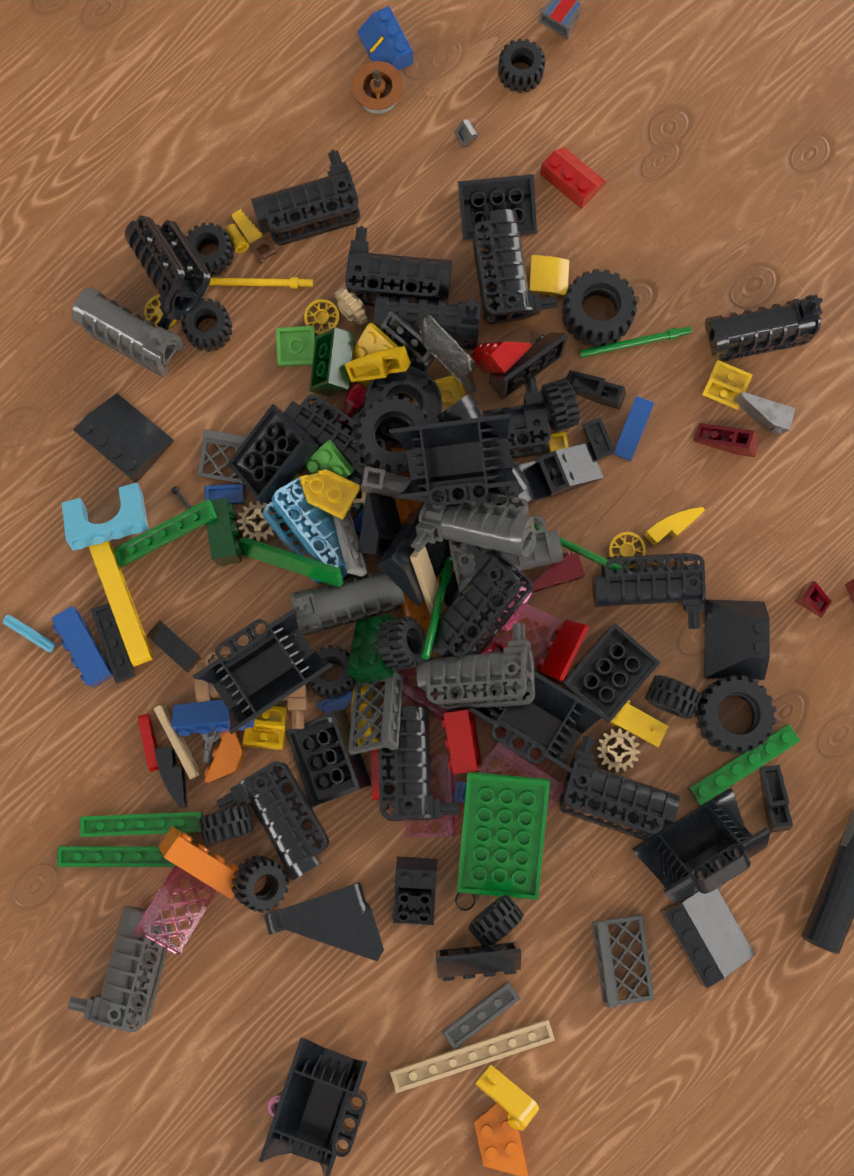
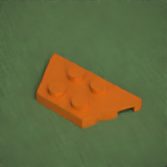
[474,1103,528,1176]

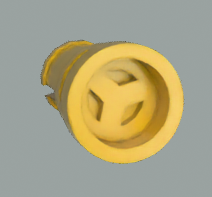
[225,223,249,253]

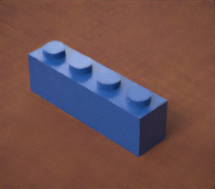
[51,606,113,687]
[171,700,255,736]

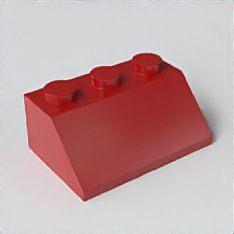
[540,147,606,209]
[470,342,532,373]
[537,619,589,684]
[441,708,482,774]

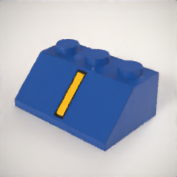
[357,6,413,70]

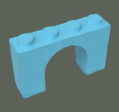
[62,483,149,550]

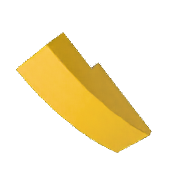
[345,346,411,382]
[643,507,705,546]

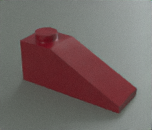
[694,423,760,457]
[532,552,585,593]

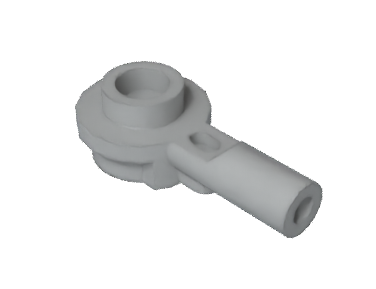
[201,731,221,763]

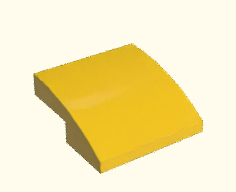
[530,255,569,297]
[702,360,753,410]
[242,706,287,750]

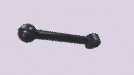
[172,486,192,509]

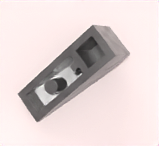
[733,392,795,435]

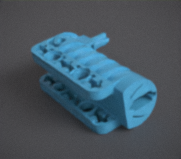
[263,474,366,584]

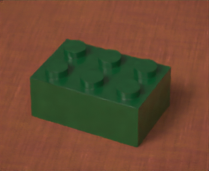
[309,327,355,397]
[206,498,244,567]
[346,613,394,684]

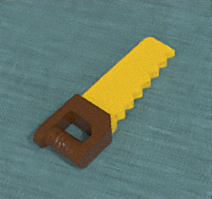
[232,209,277,264]

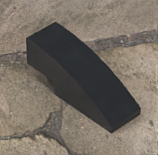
[566,370,626,410]
[147,620,202,673]
[155,747,188,807]
[759,765,793,833]

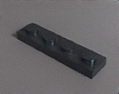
[91,603,136,684]

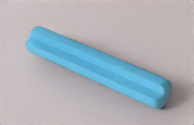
[2,615,56,652]

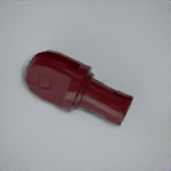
[338,384,367,425]

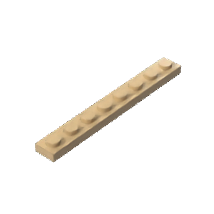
[390,1018,555,1093]

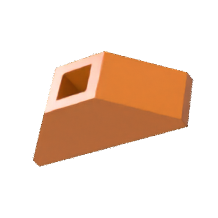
[204,730,245,783]

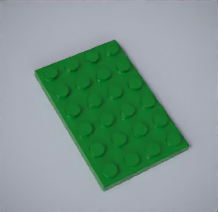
[457,772,550,900]

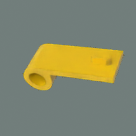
[610,700,669,748]
[475,1065,539,1130]

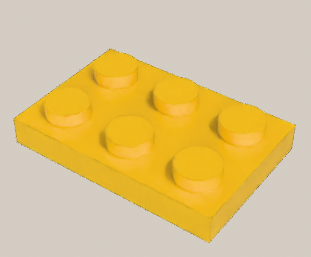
[352,323,399,389]

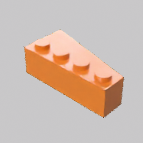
[158,826,239,899]

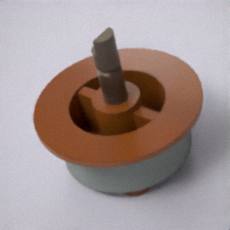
[352,61,404,114]

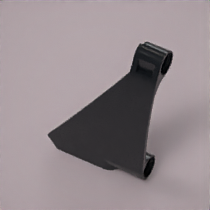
[263,882,384,961]

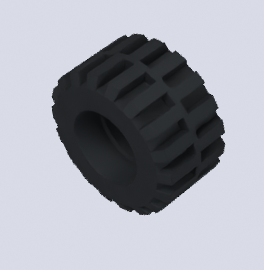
[498,39,545,93]
[185,222,234,276]
[181,298,233,352]
[541,378,580,432]
[378,616,425,671]
[309,645,356,699]
[645,675,701,719]
[198,805,254,845]
[232,856,289,913]
[468,895,524,948]

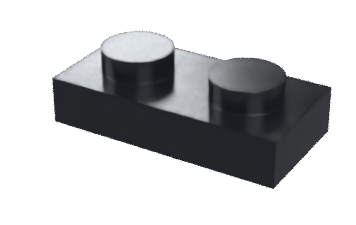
[582,418,615,460]

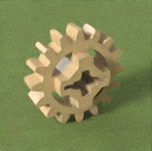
[334,287,368,326]
[237,501,279,542]
[596,728,641,772]

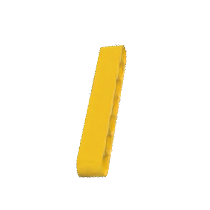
[89,541,154,667]

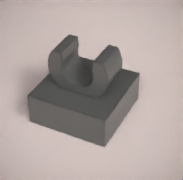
[454,119,479,147]

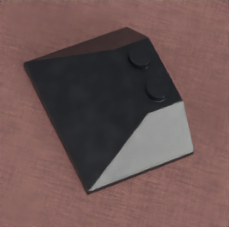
[379,310,435,400]
[704,599,770,680]

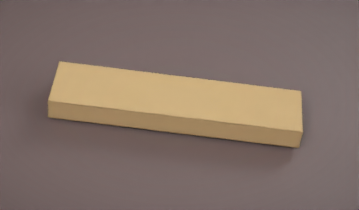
[410,546,446,617]
[154,705,202,780]

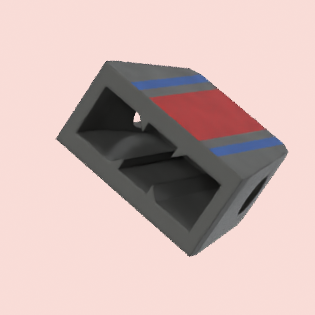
[539,0,581,40]

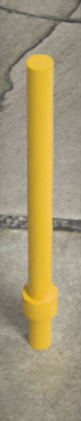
[209,277,314,289]

